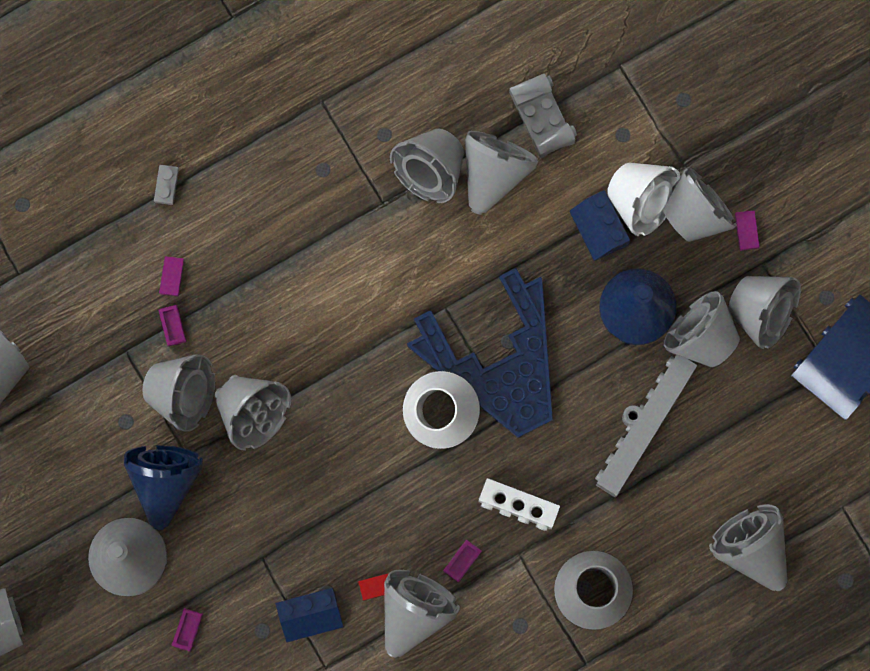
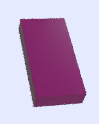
[735,211,759,251]
[159,256,184,297]
[158,305,187,347]
[443,540,482,583]
[171,608,203,652]

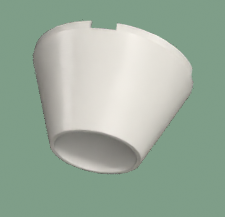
[608,163,681,236]
[403,371,480,448]

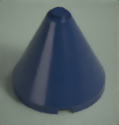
[599,269,676,345]
[124,445,203,530]

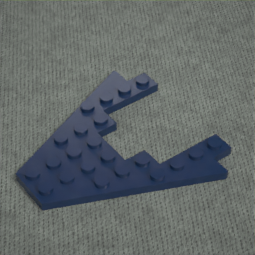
[407,268,553,438]

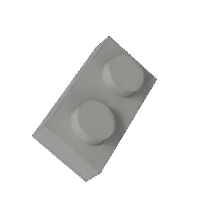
[154,165,179,205]

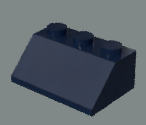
[569,190,630,261]
[275,588,344,642]

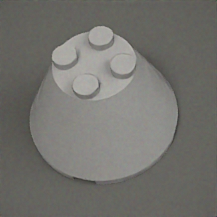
[215,375,291,451]

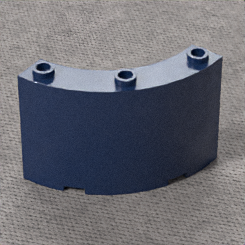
[791,295,870,420]

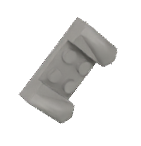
[509,74,577,159]

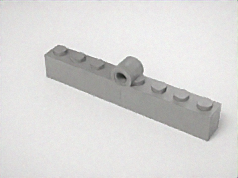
[595,355,697,498]

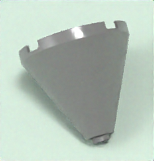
[465,131,538,215]
[709,504,788,591]
[88,518,167,596]
[384,570,460,658]

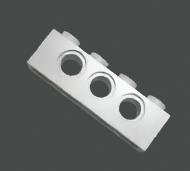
[479,478,560,531]

